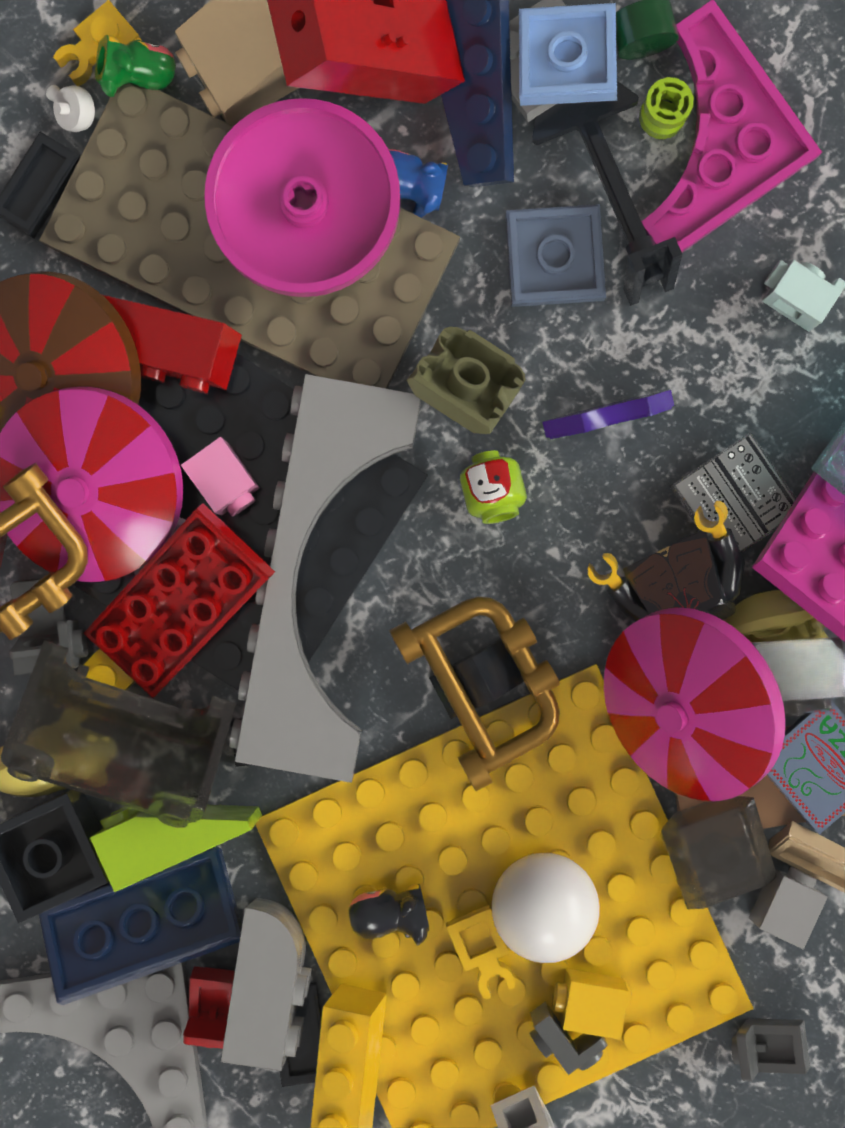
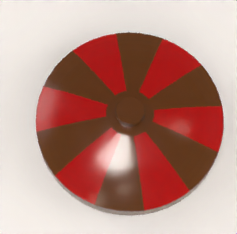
[0,271,141,433]

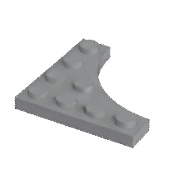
[0,962,208,1128]

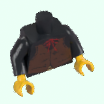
[588,500,745,622]

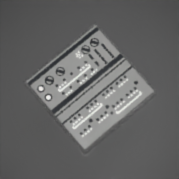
[670,432,796,553]

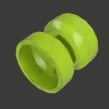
[639,77,694,139]

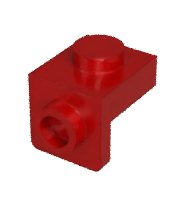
[183,966,235,1049]

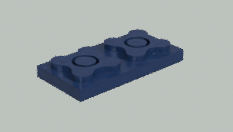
[39,846,242,1005]

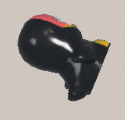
[348,884,429,945]

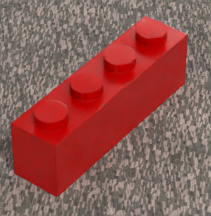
[103,295,242,394]

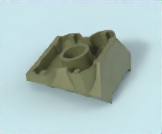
[406,327,526,434]

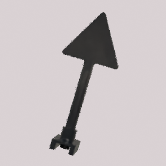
[532,81,682,306]

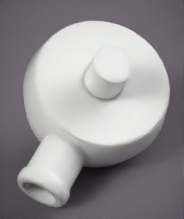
[46,85,95,132]

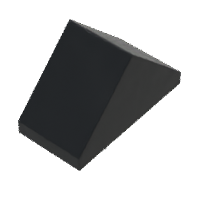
[429,639,524,719]

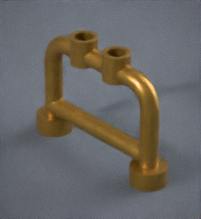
[0,463,88,640]
[389,596,560,791]

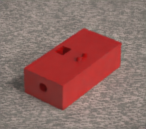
[267,0,465,104]

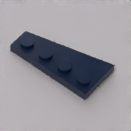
[441,0,514,187]

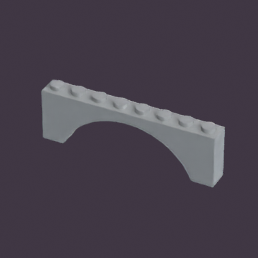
[229,374,421,783]

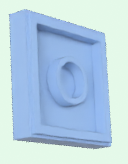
[519,3,617,106]

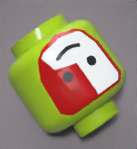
[460,450,527,524]

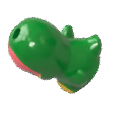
[95,35,176,98]

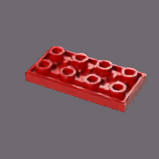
[83,503,275,698]

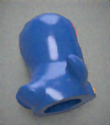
[388,149,448,218]

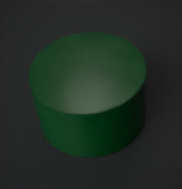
[616,0,679,60]

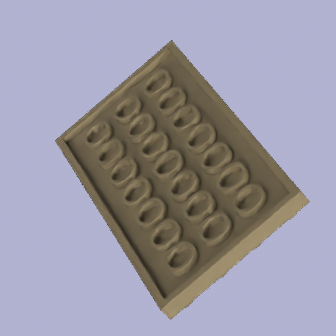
[39,83,460,389]

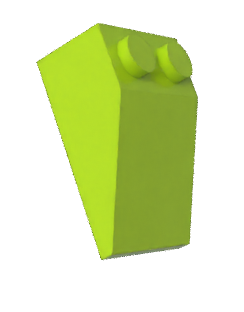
[90,801,262,893]

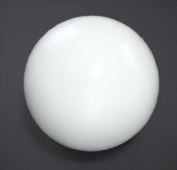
[492,853,600,963]

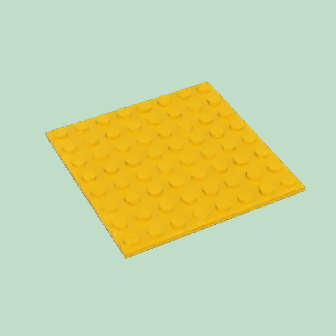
[255,664,754,1128]

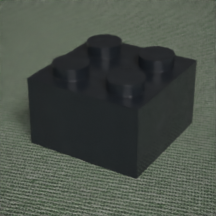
[0,785,109,924]

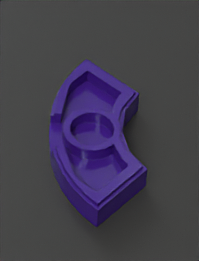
[542,390,675,439]

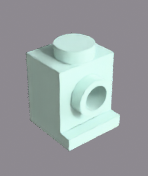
[762,260,845,332]

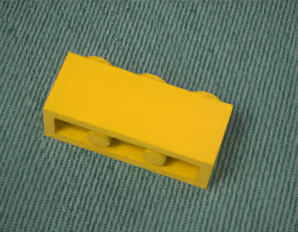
[310,984,387,1128]

